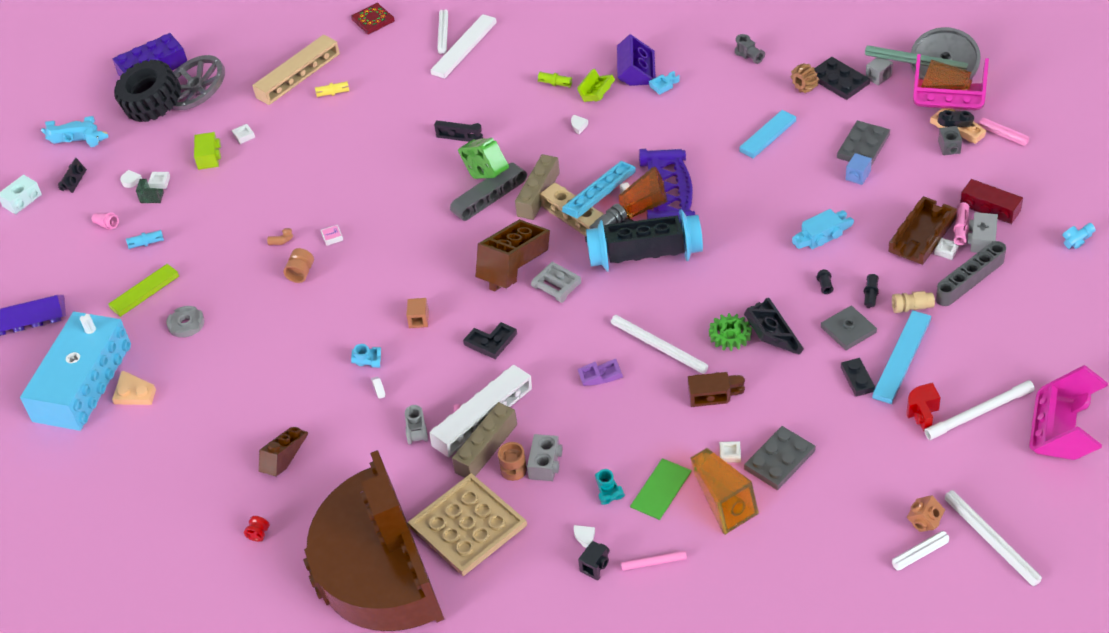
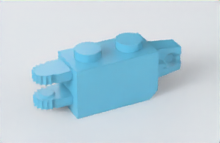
[792,209,854,249]

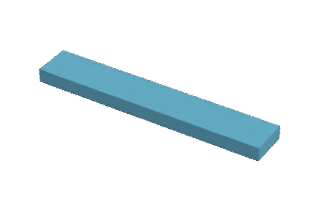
[562,161,636,219]
[872,310,931,404]

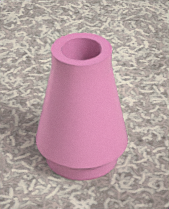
[92,212,119,230]

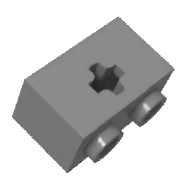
[967,212,998,253]

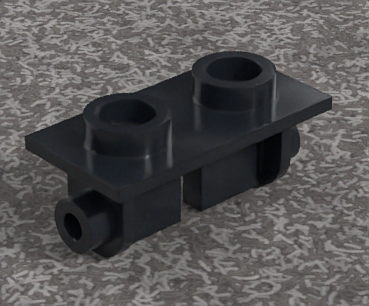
[58,158,87,193]

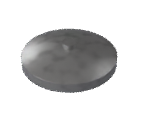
[910,27,981,89]

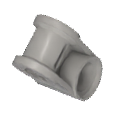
[405,405,428,445]

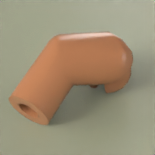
[267,228,293,245]

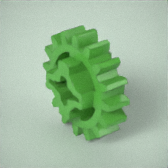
[709,313,752,351]

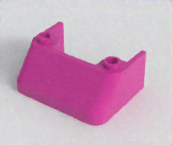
[913,54,989,110]
[1029,365,1108,460]

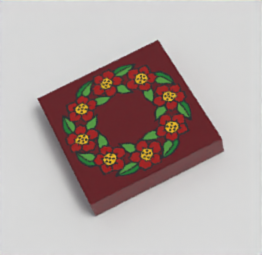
[351,2,395,34]

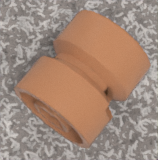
[283,248,314,283]
[498,442,527,481]

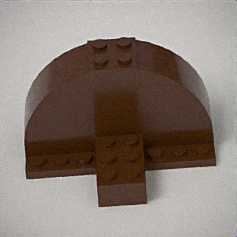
[303,450,445,631]

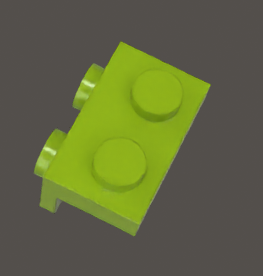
[577,69,615,102]

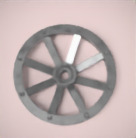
[173,55,225,110]

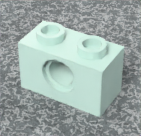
[0,174,42,215]

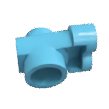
[1062,223,1096,249]
[351,344,381,368]

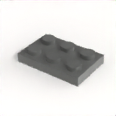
[837,120,890,166]
[744,426,816,490]

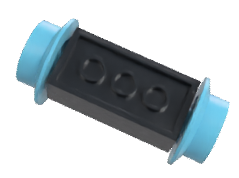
[586,209,703,272]

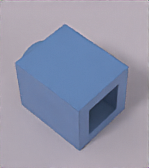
[846,153,872,185]

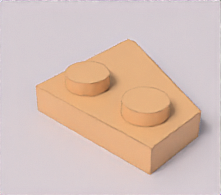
[112,371,156,405]

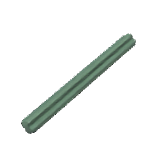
[865,45,968,73]

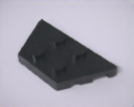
[744,298,804,354]

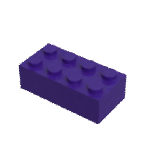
[112,33,187,76]

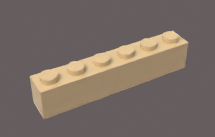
[252,35,340,105]

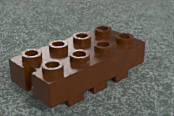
[888,196,957,265]

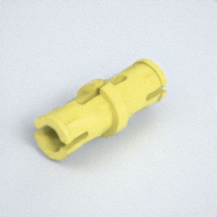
[315,81,349,98]

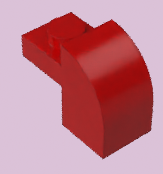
[907,382,941,431]

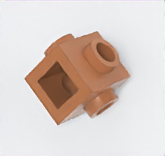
[906,495,945,532]

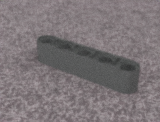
[450,163,527,221]
[936,241,1006,306]

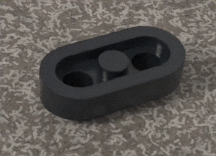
[937,110,974,127]

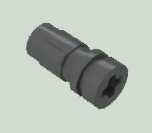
[589,203,627,233]

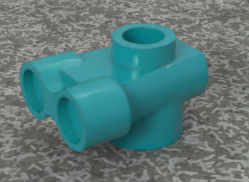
[595,469,625,505]

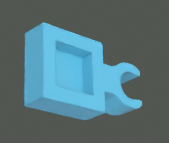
[649,71,680,95]

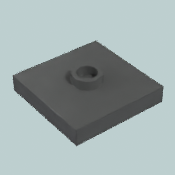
[821,305,877,350]

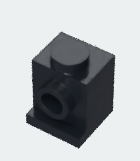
[578,540,610,581]

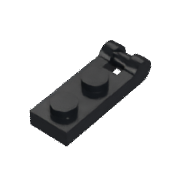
[434,120,483,142]

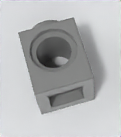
[866,58,893,85]

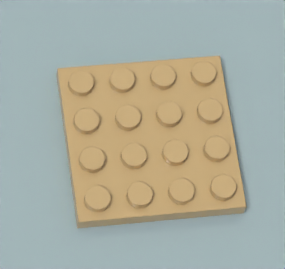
[408,473,527,576]

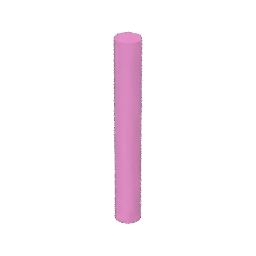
[621,551,687,571]

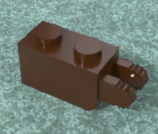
[687,372,745,407]

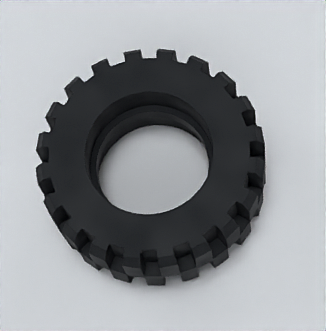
[114,60,181,122]

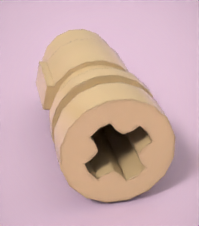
[892,291,935,313]

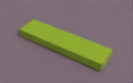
[108,264,179,317]

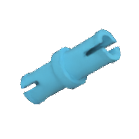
[126,230,164,249]

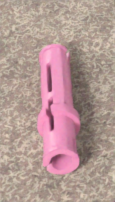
[953,202,969,245]

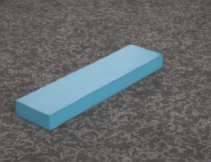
[739,110,796,159]

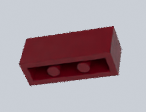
[960,179,1023,224]

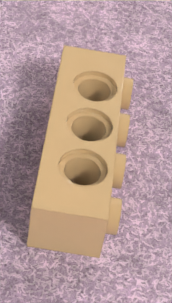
[540,182,604,236]

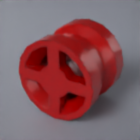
[244,516,270,542]

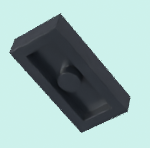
[841,358,875,397]

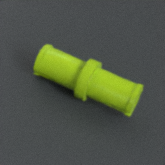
[538,71,572,88]

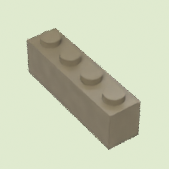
[515,154,560,220]
[452,402,517,478]

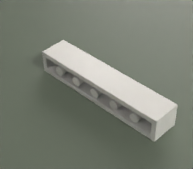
[430,365,532,458]

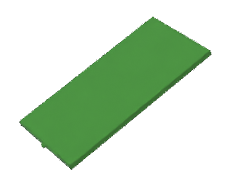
[630,458,692,520]

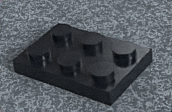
[814,57,870,100]

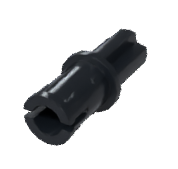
[863,274,879,308]

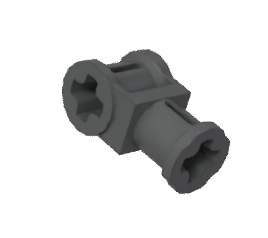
[734,34,765,64]

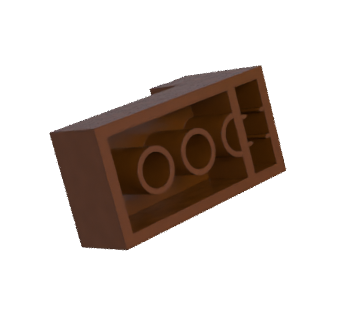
[475,219,550,291]

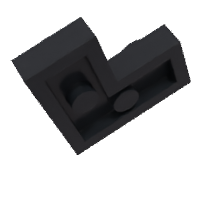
[463,322,517,359]

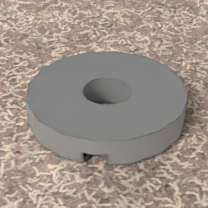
[166,306,205,337]

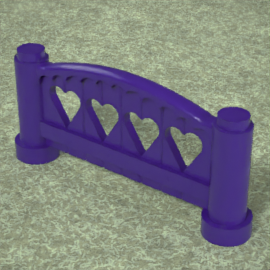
[639,148,695,219]

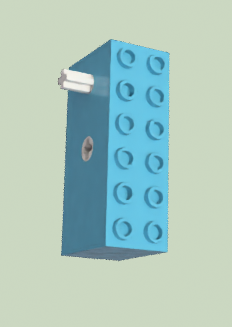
[20,311,131,431]

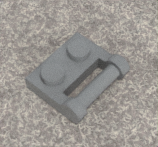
[531,262,581,303]

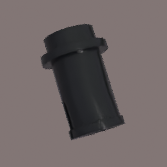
[816,269,834,294]

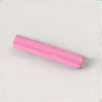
[979,118,1030,146]

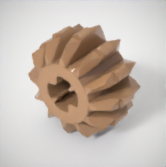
[790,63,819,93]

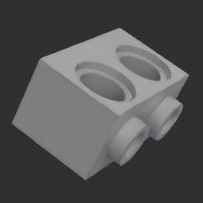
[527,434,563,481]

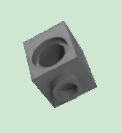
[938,126,962,155]

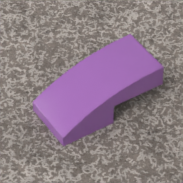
[577,359,623,386]

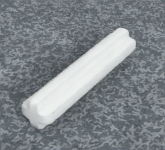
[892,531,949,570]

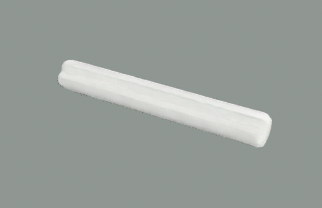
[437,9,448,54]

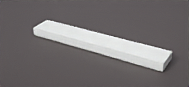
[431,14,497,79]

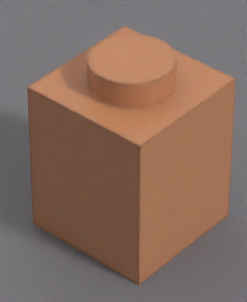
[406,298,429,328]

